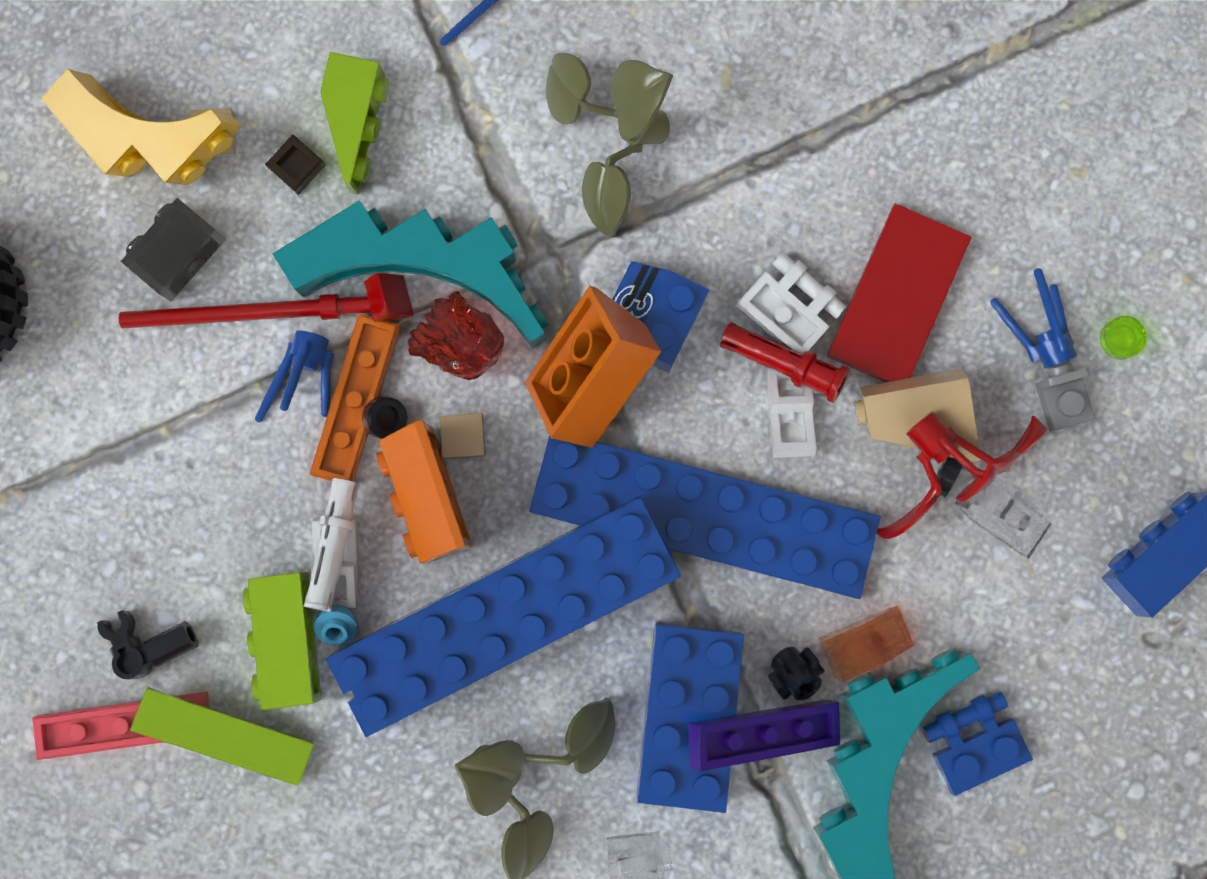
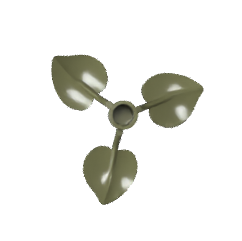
[546,53,673,238]
[454,697,615,879]

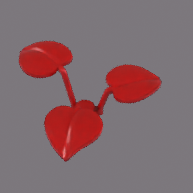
[877,411,1047,539]

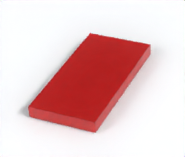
[826,203,972,382]

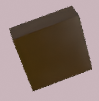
[265,134,326,195]

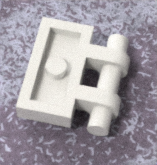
[736,252,847,354]

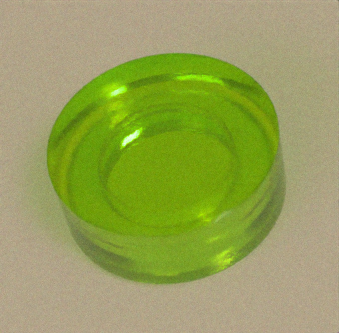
[1100,316,1147,360]

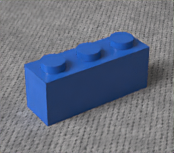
[1101,492,1207,618]

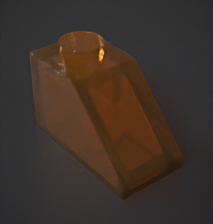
[818,605,914,681]

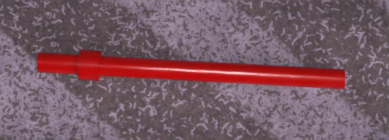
[118,294,372,329]

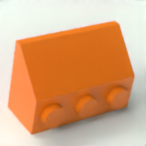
[525,285,662,448]
[376,419,473,564]

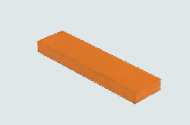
[309,313,401,482]

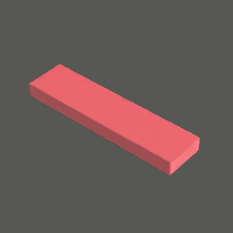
[32,691,210,760]

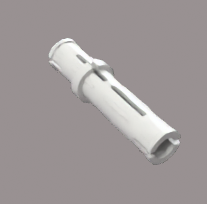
[304,478,360,612]

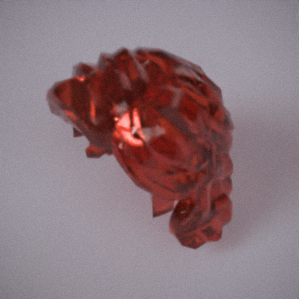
[407,291,504,380]

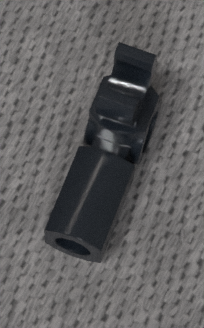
[97,610,199,679]

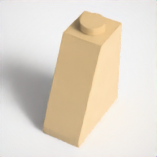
[854,368,981,462]

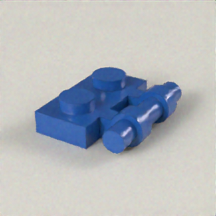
[922,692,1033,796]

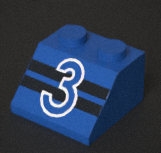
[612,261,709,373]

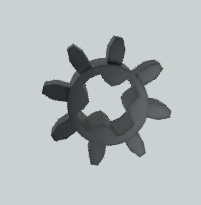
[768,647,825,701]

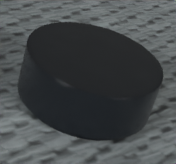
[362,397,408,439]
[936,457,963,497]

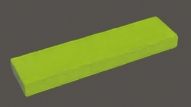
[130,687,314,786]

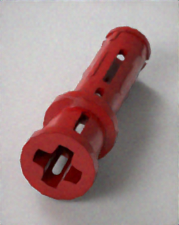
[720,322,850,403]

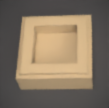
[439,413,486,459]

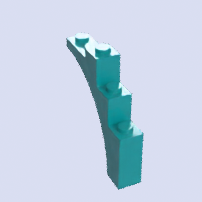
[272,200,548,349]
[813,648,980,879]

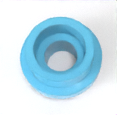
[313,604,358,646]

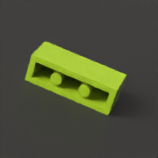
[243,572,322,710]

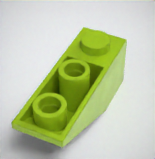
[320,52,389,194]

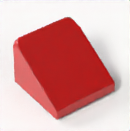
[364,273,414,322]

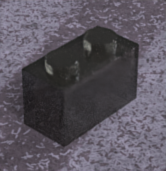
[120,198,226,302]

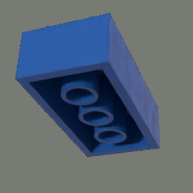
[636,623,744,813]

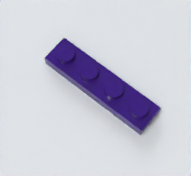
[688,699,840,772]

